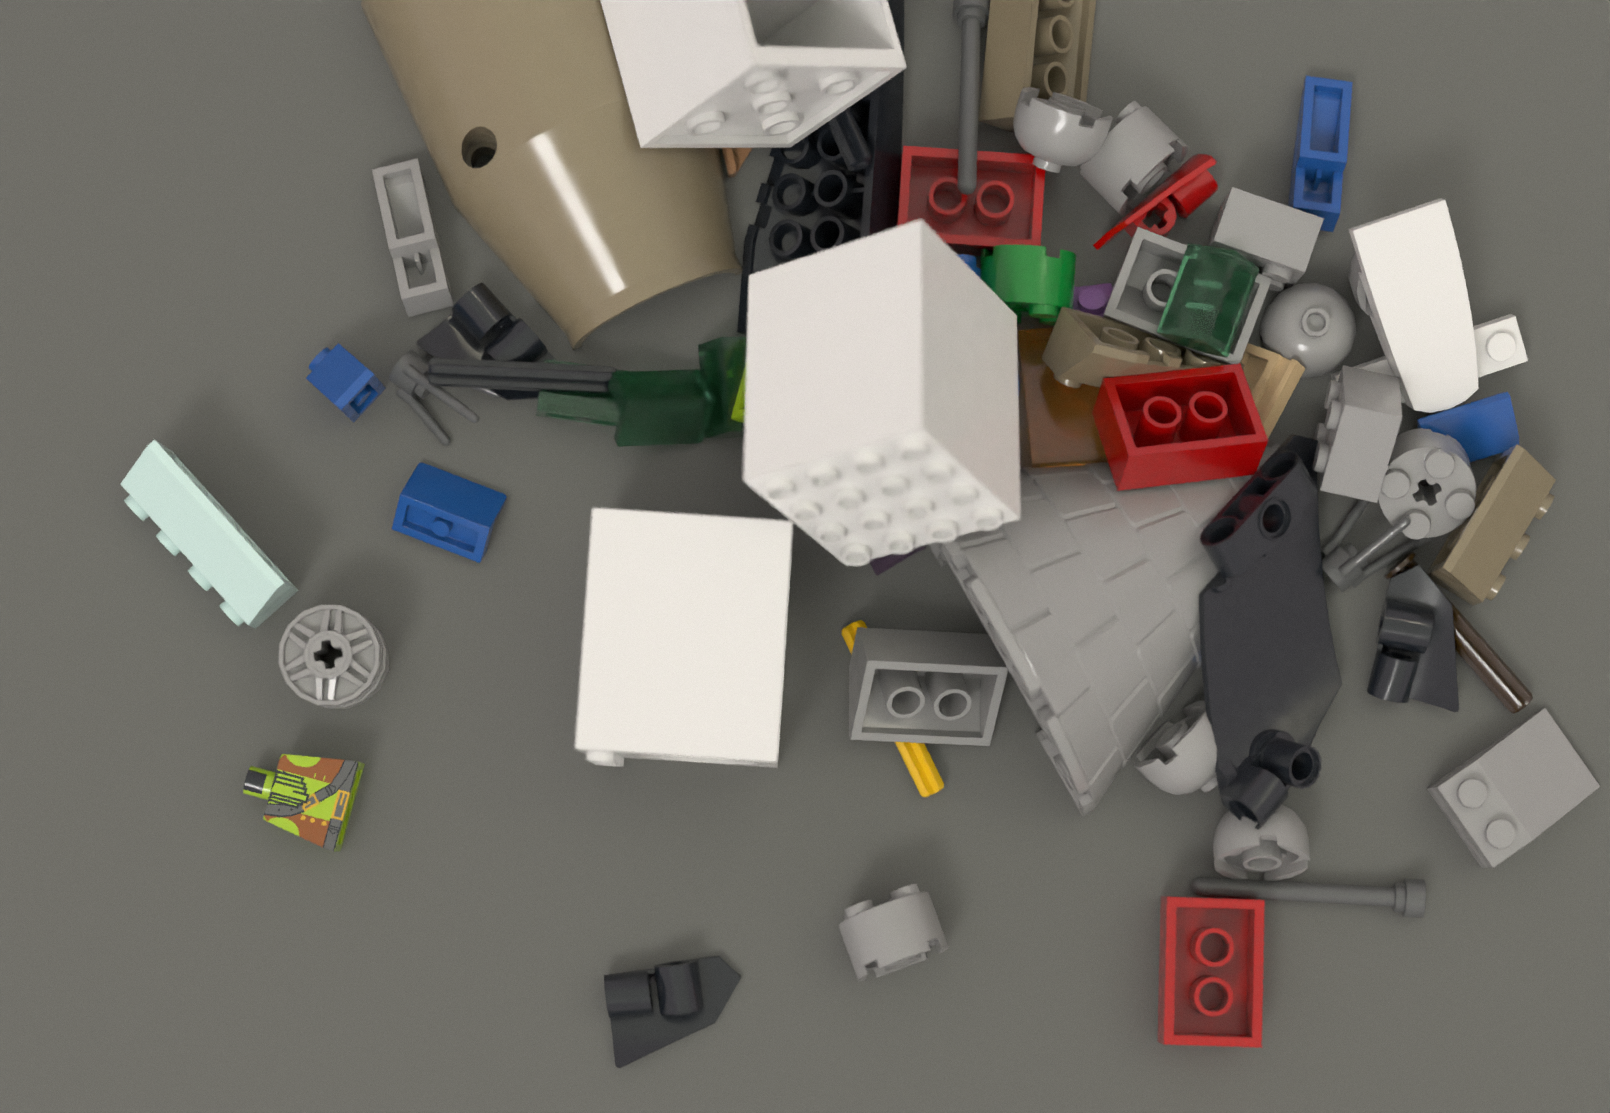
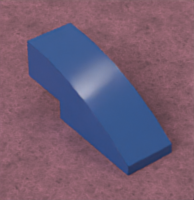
[1288,76,1353,232]

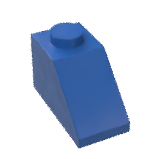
[306,343,386,423]

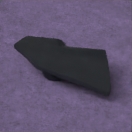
[416,282,559,401]
[1367,564,1459,712]
[604,956,741,1068]

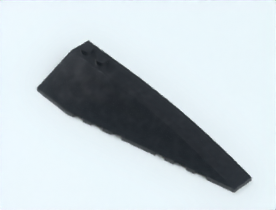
[737,0,904,335]

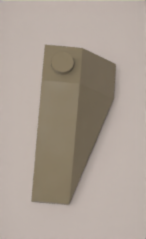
[1041,307,1245,388]

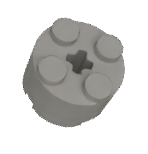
[1080,101,1188,215]
[1378,428,1476,540]
[838,883,949,981]

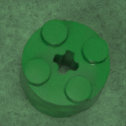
[980,245,1076,326]

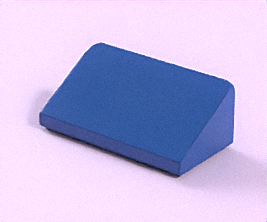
[1417,391,1519,462]

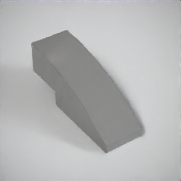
[372,158,454,317]

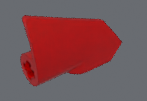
[1093,154,1218,251]

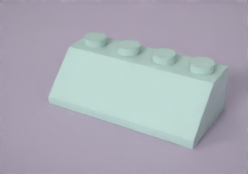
[121,439,298,629]

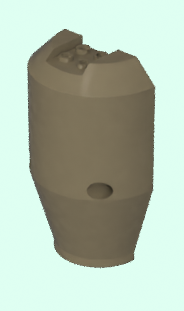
[361,0,743,350]

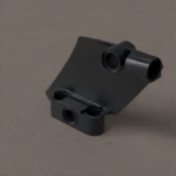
[1199,434,1342,830]

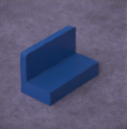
[392,463,507,563]

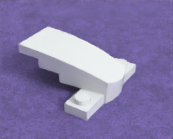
[1331,198,1528,413]

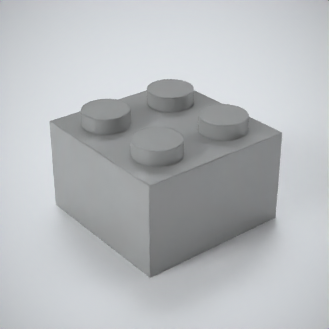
[1204,187,1324,291]
[1313,365,1403,503]

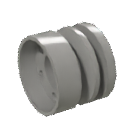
[278,605,389,709]

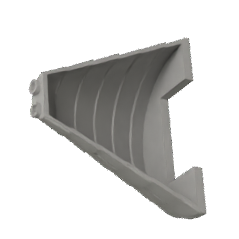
[928,443,1280,816]

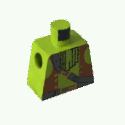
[243,754,365,852]

